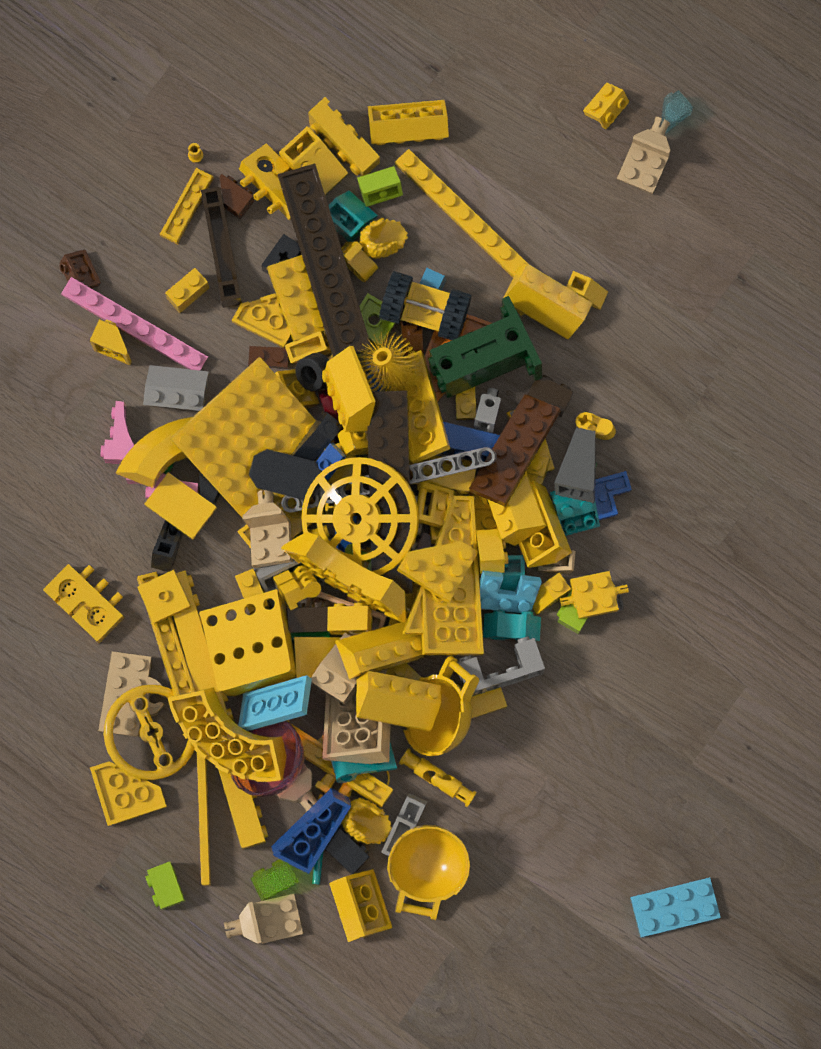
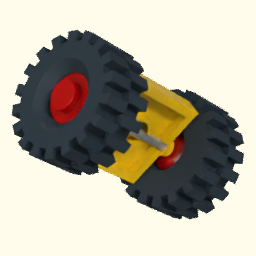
[379,271,472,340]

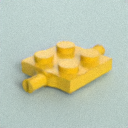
[560,571,629,619]

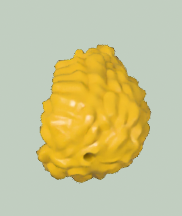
[359,218,408,259]
[341,798,392,844]

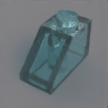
[660,90,693,134]

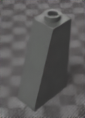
[554,427,597,503]

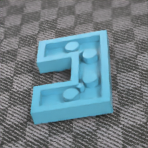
[479,570,542,613]

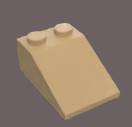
[311,633,359,706]

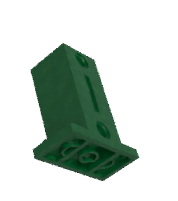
[428,296,542,398]

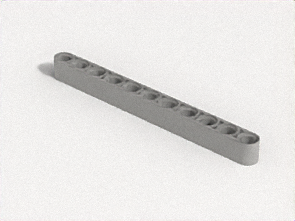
[282,447,497,512]

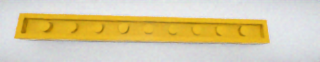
[395,149,527,278]

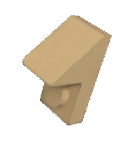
[538,550,576,575]

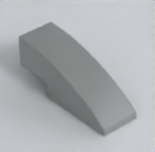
[381,793,427,856]

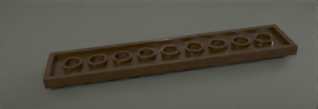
[278,163,372,357]
[368,391,413,594]

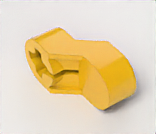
[575,412,616,440]

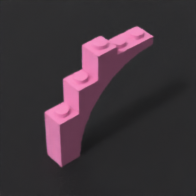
[101,401,199,499]

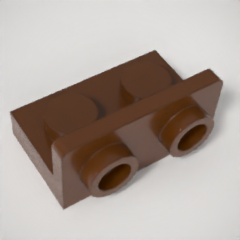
[59,249,101,289]

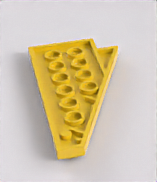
[403,496,484,655]

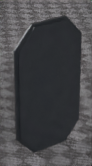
[249,449,322,500]

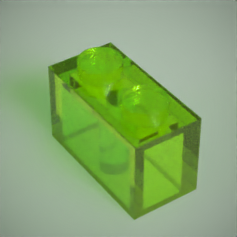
[250,859,299,901]

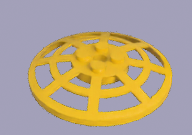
[301,457,419,575]

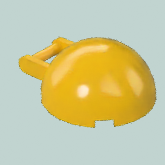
[403,656,479,756]
[387,825,470,920]

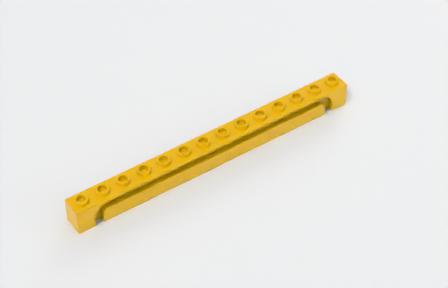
[173,571,268,850]

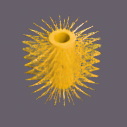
[358,331,425,395]

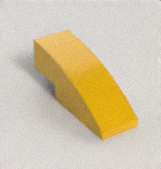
[285,331,331,364]

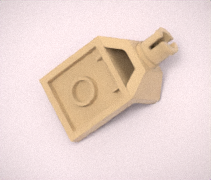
[617,117,670,195]
[242,490,293,568]
[267,745,318,812]
[224,894,303,945]

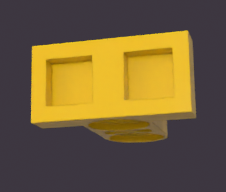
[341,242,378,282]

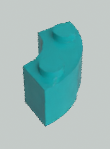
[483,610,541,641]

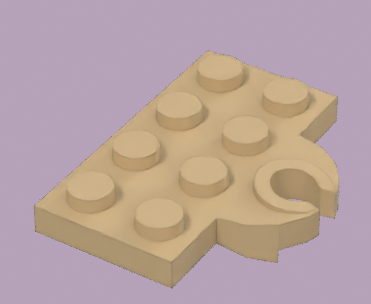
[98,652,165,737]

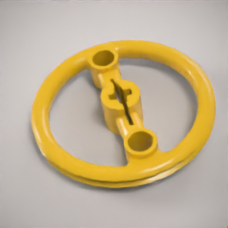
[103,685,195,780]

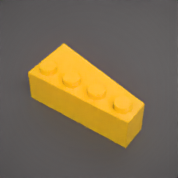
[308,97,380,176]

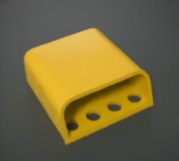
[199,589,296,696]

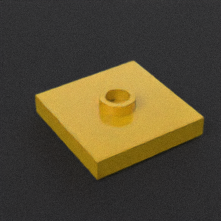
[137,570,191,624]

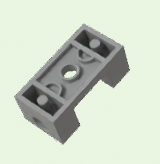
[458,637,545,696]

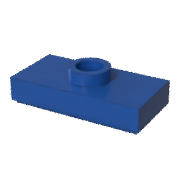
[316,443,347,481]

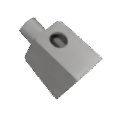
[473,388,501,433]

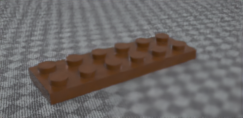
[469,394,560,507]

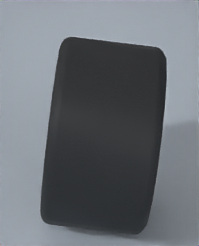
[296,353,329,391]

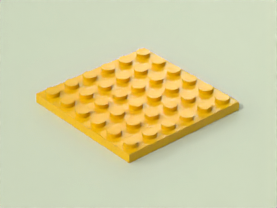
[170,357,336,519]

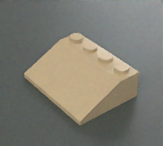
[323,690,391,764]

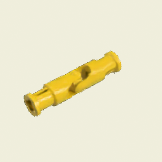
[399,748,477,807]

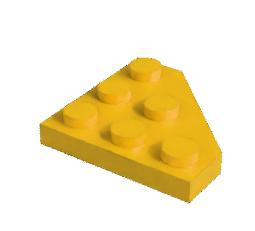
[232,293,291,348]
[397,541,478,603]
[90,761,167,826]

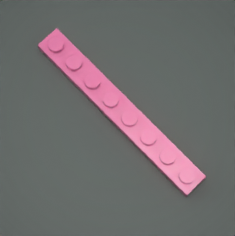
[61,277,208,371]

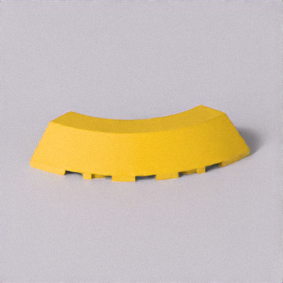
[116,417,193,488]
[281,532,406,622]
[168,687,287,782]

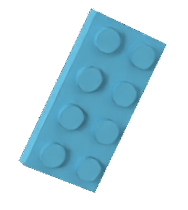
[238,675,312,731]
[630,878,721,938]

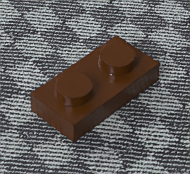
[248,346,289,369]

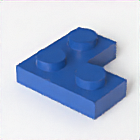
[595,471,632,520]

